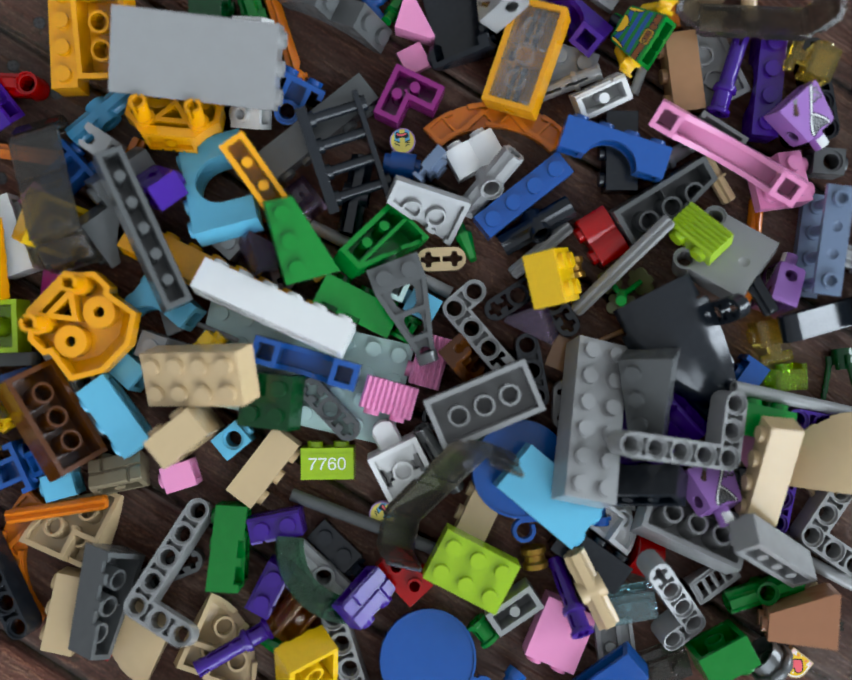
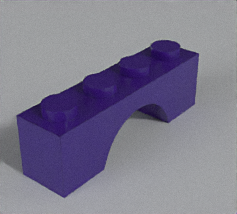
[540,0,614,58]
[741,28,789,144]

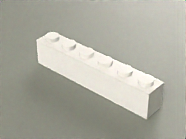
[190,257,356,360]

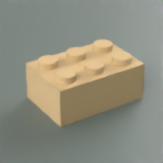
[142,406,225,469]

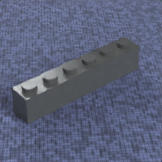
[234,73,379,186]
[93,145,193,314]

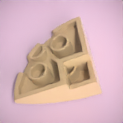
[789,412,852,495]
[19,492,124,568]
[174,592,258,680]
[112,598,168,680]

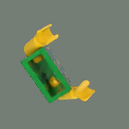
[608,0,679,78]

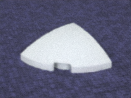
[589,506,636,556]

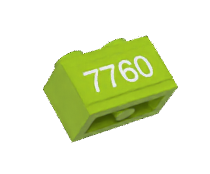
[300,440,356,480]

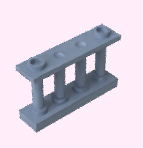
[793,183,852,299]

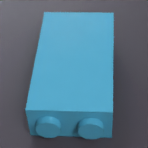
[493,443,604,549]

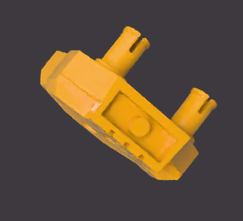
[125,93,226,154]
[19,271,142,381]

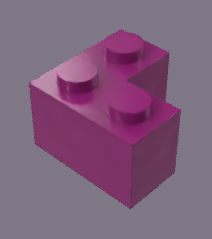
[373,64,445,130]

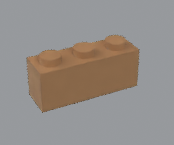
[657,29,706,115]

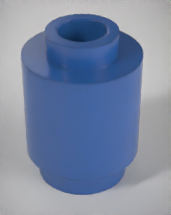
[383,151,421,180]

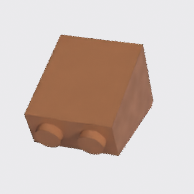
[757,583,841,651]

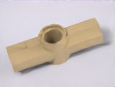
[563,546,620,631]

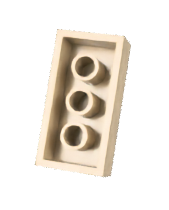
[139,343,260,407]

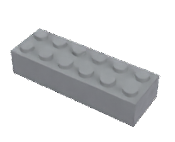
[551,335,628,509]

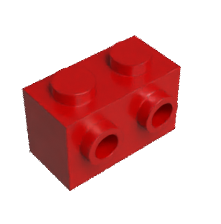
[375,542,433,607]

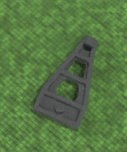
[366,252,439,366]

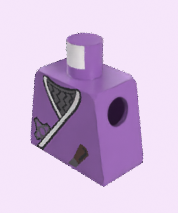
[764,80,834,151]
[751,252,806,317]
[685,467,742,528]

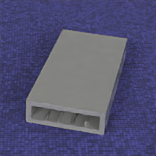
[108,4,288,112]

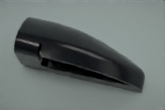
[613,273,736,407]

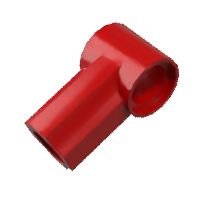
[0,71,50,102]

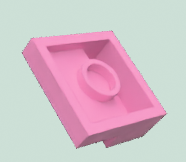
[747,150,815,213]

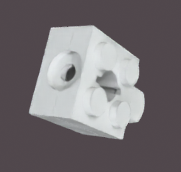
[367,418,439,507]

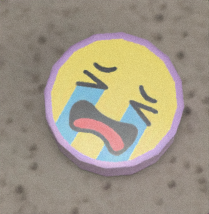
[390,128,416,153]
[369,500,395,525]

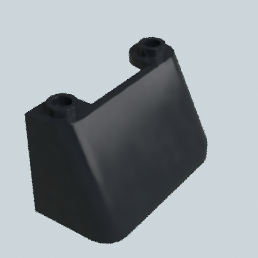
[423,0,503,71]

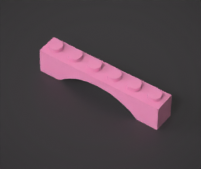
[648,98,809,208]

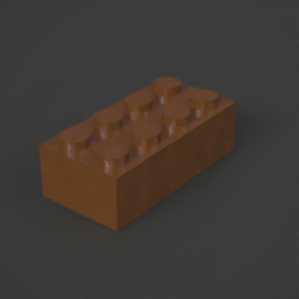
[0,358,108,483]

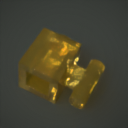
[782,36,843,87]
[746,316,793,366]

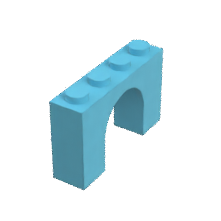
[176,128,264,247]
[109,275,207,393]

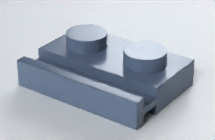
[412,144,448,184]

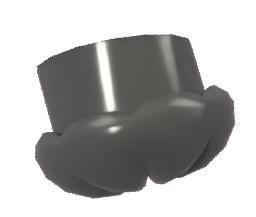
[751,636,793,680]

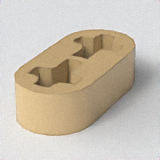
[418,247,466,272]

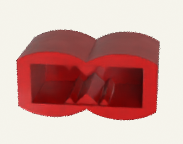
[573,205,629,268]

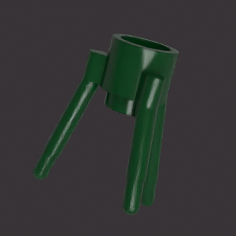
[820,348,852,400]

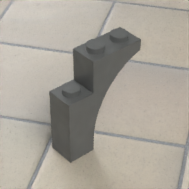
[278,0,393,54]
[73,146,156,269]

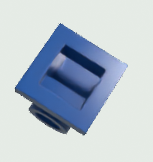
[734,354,770,386]

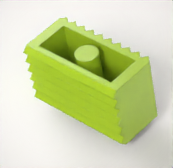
[668,202,734,266]

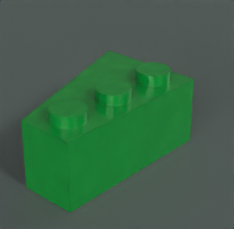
[262,195,340,285]
[333,204,430,280]
[313,273,399,339]
[205,500,252,594]

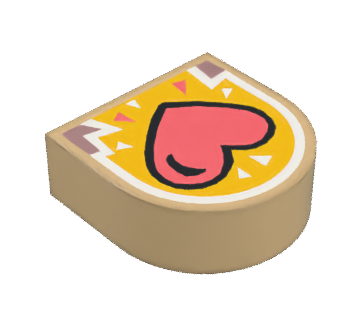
[788,644,814,678]

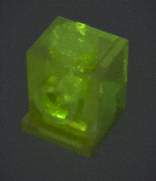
[763,362,808,391]

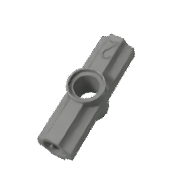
[463,144,524,219]
[288,538,352,600]

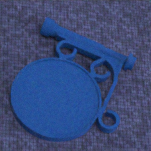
[471,420,612,543]
[379,608,526,680]

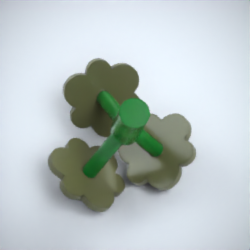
[597,267,654,314]

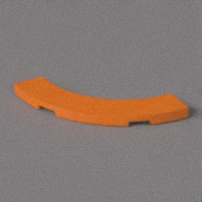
[423,102,562,154]
[2,490,47,621]

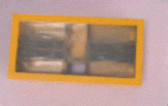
[481,0,571,121]

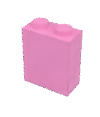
[522,589,595,675]

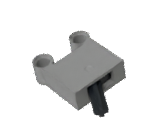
[671,205,780,317]

